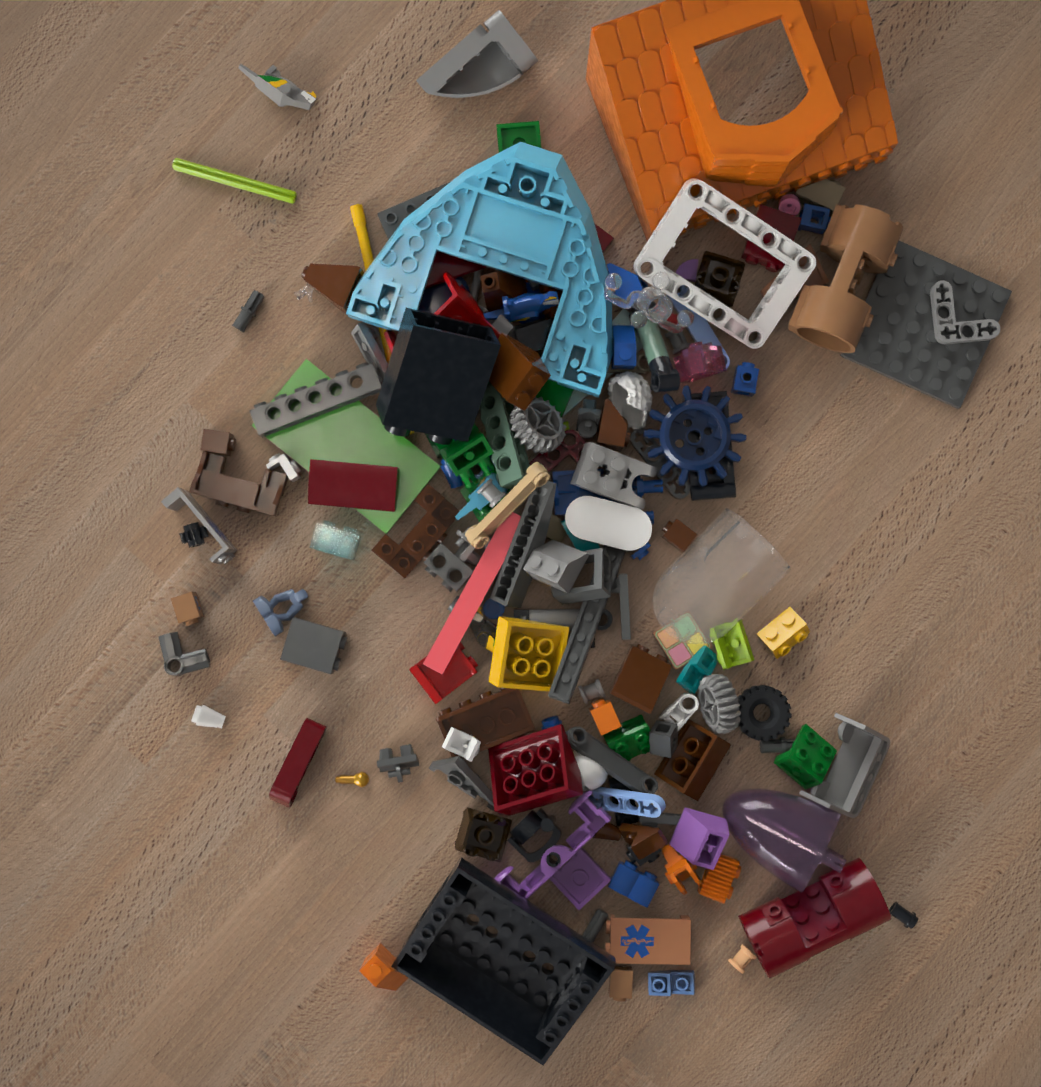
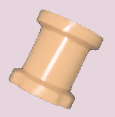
[728,943,757,974]

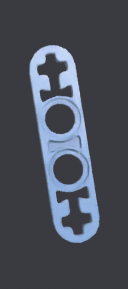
[588,787,666,818]

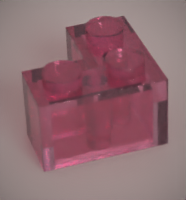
[673,342,727,383]

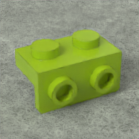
[710,618,755,670]

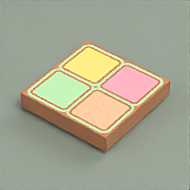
[652,610,712,670]

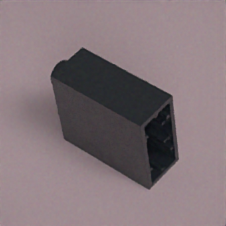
[376,308,501,445]

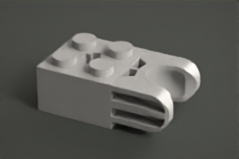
[570,442,658,509]

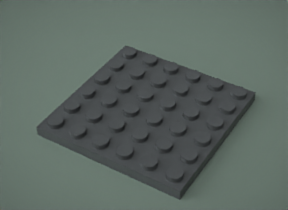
[840,241,1012,409]

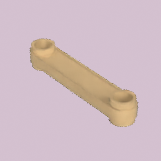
[465,462,550,549]

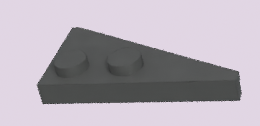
[429,756,502,815]

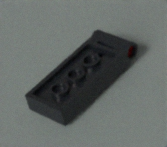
[682,391,736,501]

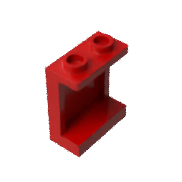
[409,641,479,704]

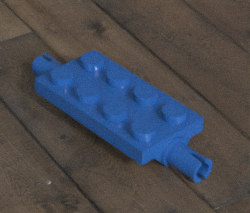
[552,468,663,516]

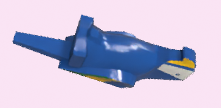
[483,291,559,322]

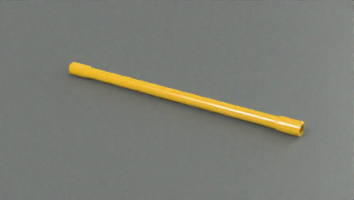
[350,204,414,435]

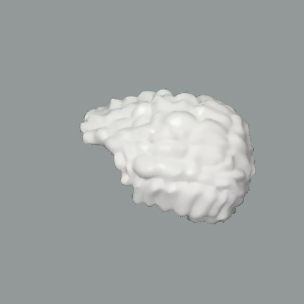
[607,371,653,430]

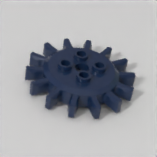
[643,385,747,487]

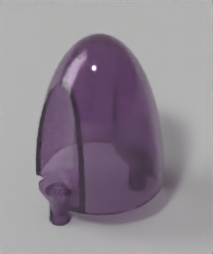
[722,788,847,893]

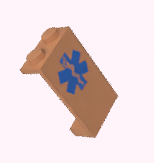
[605,914,691,965]

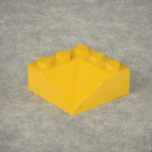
[489,617,569,691]

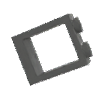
[551,548,611,605]

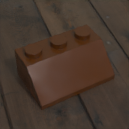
[654,719,732,801]

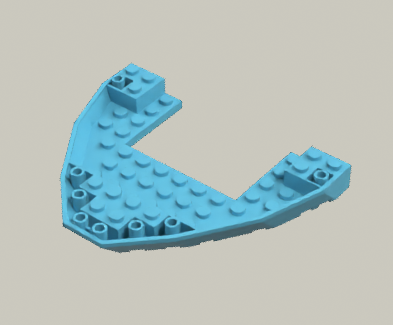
[346,142,613,398]

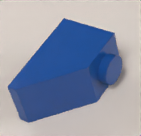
[611,325,636,370]

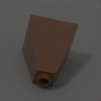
[302,263,364,317]
[480,271,528,312]

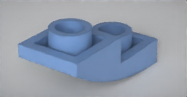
[648,970,695,996]

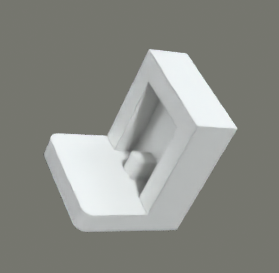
[266,453,301,482]
[442,727,481,762]

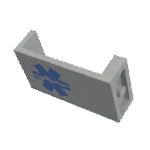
[161,487,237,564]

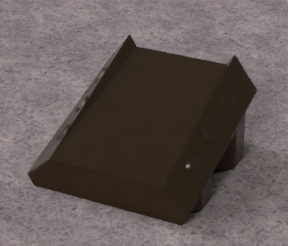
[694,251,745,307]
[455,807,512,862]

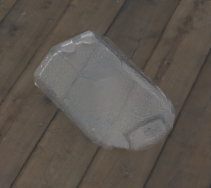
[653,508,791,644]

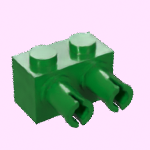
[439,428,496,488]

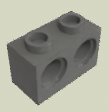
[424,543,473,592]

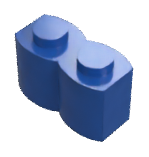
[608,860,660,908]

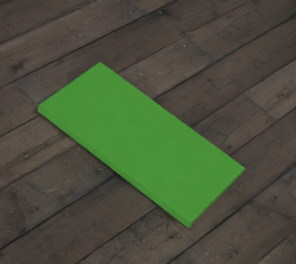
[252,359,441,534]

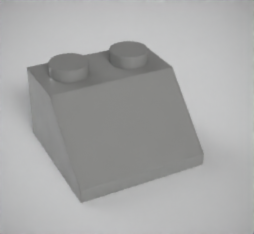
[523,540,589,593]

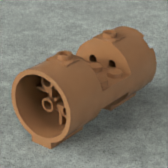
[789,204,903,353]

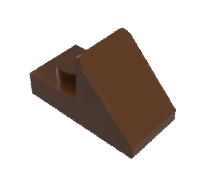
[619,823,668,860]

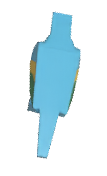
[455,472,508,520]

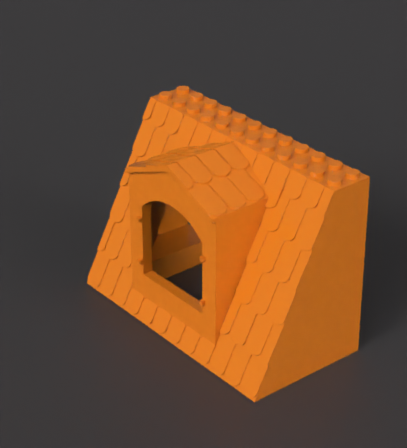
[586,0,898,241]

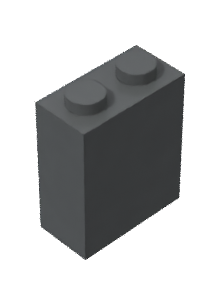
[280,617,348,674]

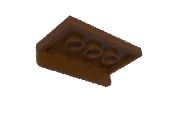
[435,688,535,759]

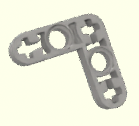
[930,280,1000,344]

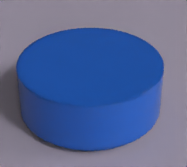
[483,598,505,619]

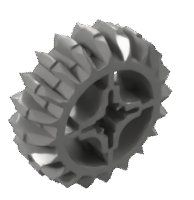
[509,397,567,454]
[698,674,741,734]

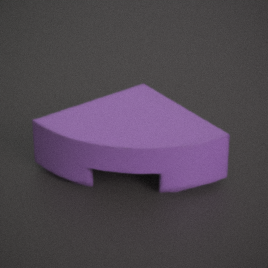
[676,259,698,282]

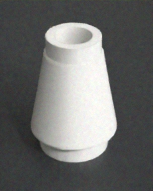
[191,705,226,729]

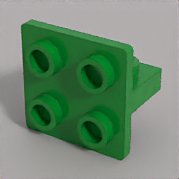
[603,714,650,761]

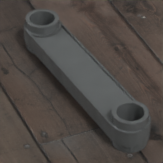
[566,727,658,794]

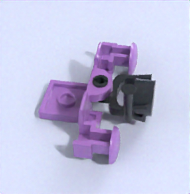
[494,790,612,910]

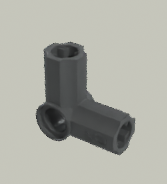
[158,632,211,676]

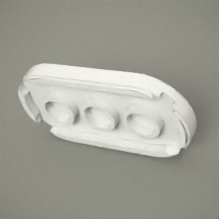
[565,496,652,551]

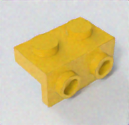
[757,606,810,659]

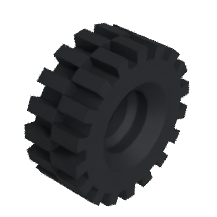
[738,685,792,741]

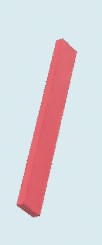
[423,512,521,674]

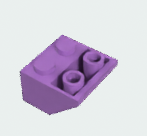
[670,807,729,870]

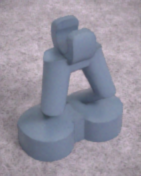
[253,589,308,637]

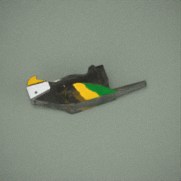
[469,606,497,653]

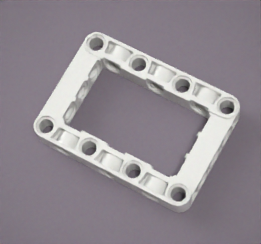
[634,178,816,349]

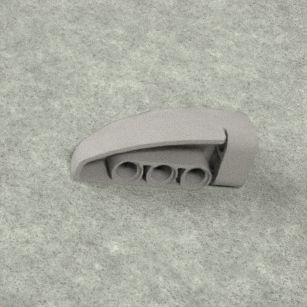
[416,10,538,98]

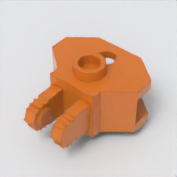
[661,844,703,895]

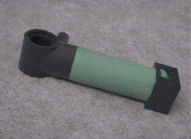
[629,302,680,392]

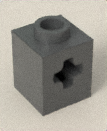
[649,720,678,758]

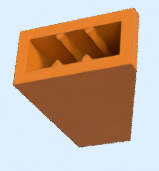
[359,943,408,991]

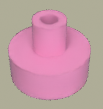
[778,194,800,216]

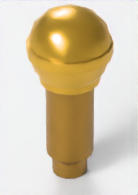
[335,772,369,787]

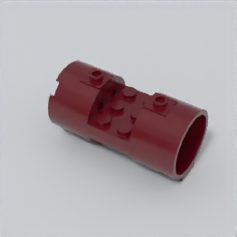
[738,858,891,979]

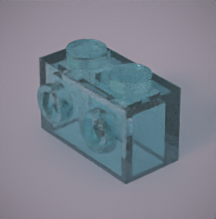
[309,520,361,561]

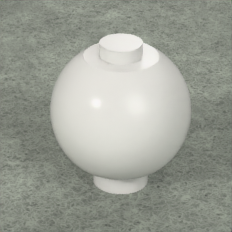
[573,750,608,791]

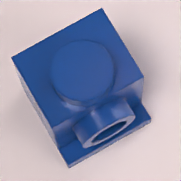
[798,204,831,234]
[731,362,759,397]

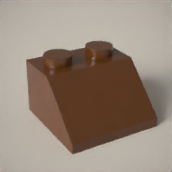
[596,399,630,452]

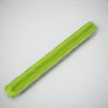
[172,158,297,204]

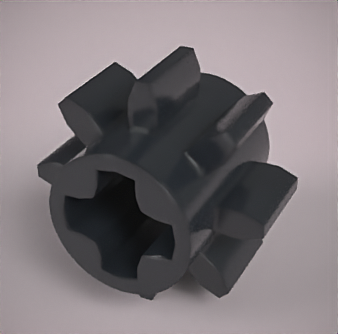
[179,522,209,548]

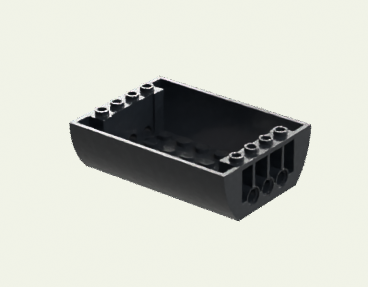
[391,857,616,1066]

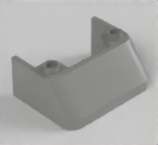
[799,713,890,818]

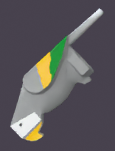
[238,64,316,110]

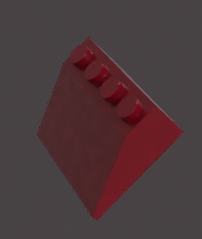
[488,724,583,816]

